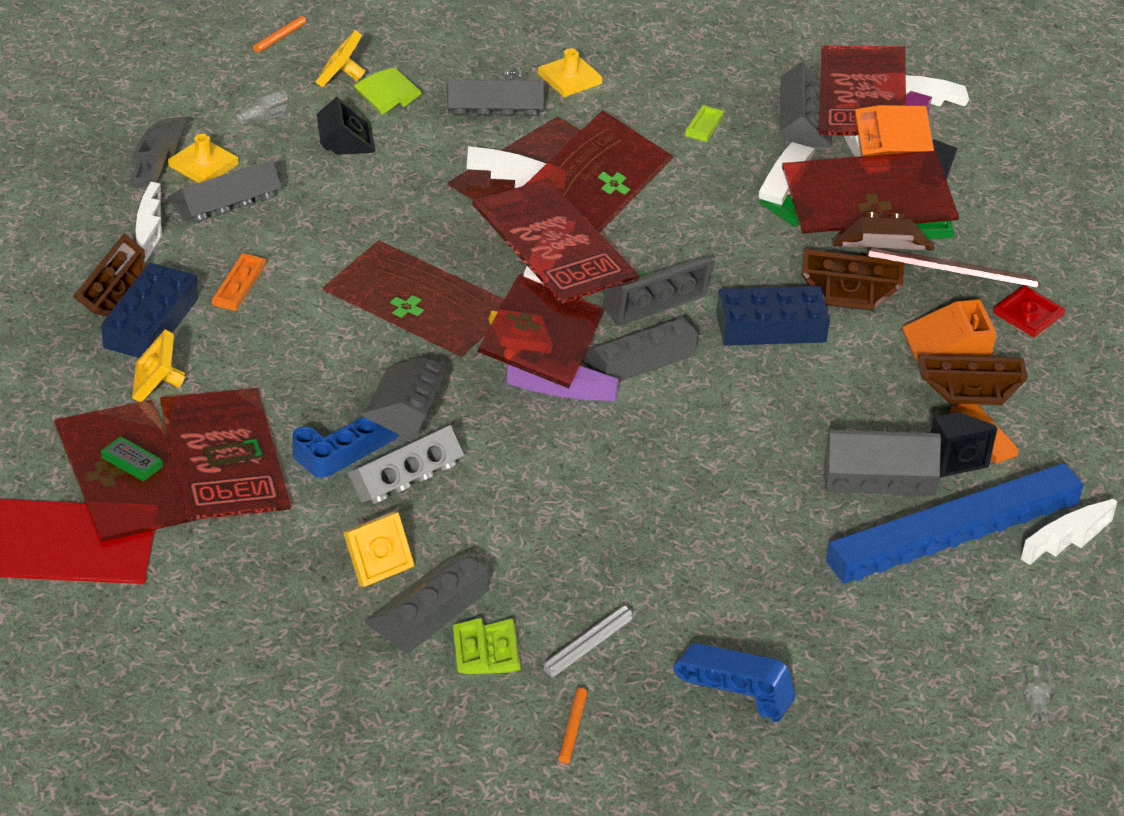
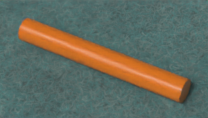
[253,16,306,53]
[558,688,588,764]

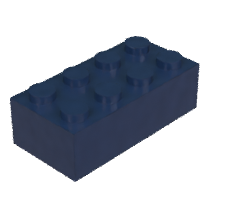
[101,262,198,358]
[716,286,830,346]

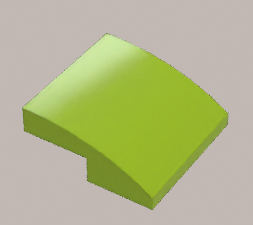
[354,68,422,115]
[453,618,521,674]

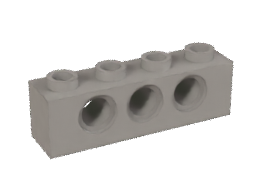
[347,425,464,504]

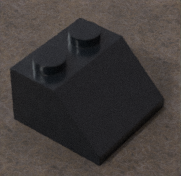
[316,96,375,155]
[930,412,998,478]

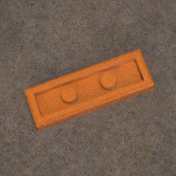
[212,253,266,311]
[950,404,1019,464]

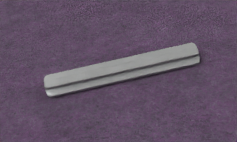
[543,605,633,677]

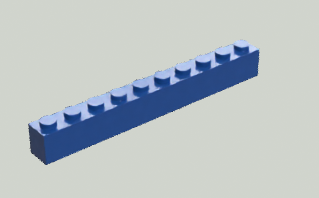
[826,463,1084,584]

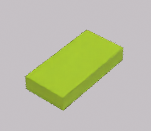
[685,105,724,142]

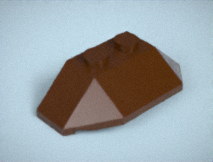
[831,211,934,250]
[73,233,146,317]
[801,249,904,311]
[918,355,1028,405]

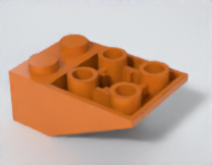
[854,105,934,164]
[902,299,997,364]

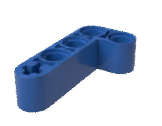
[292,417,399,478]
[674,643,795,722]

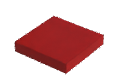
[993,285,1065,337]

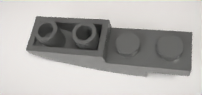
[130,117,186,188]

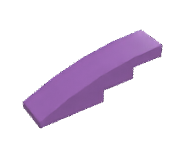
[507,358,619,401]

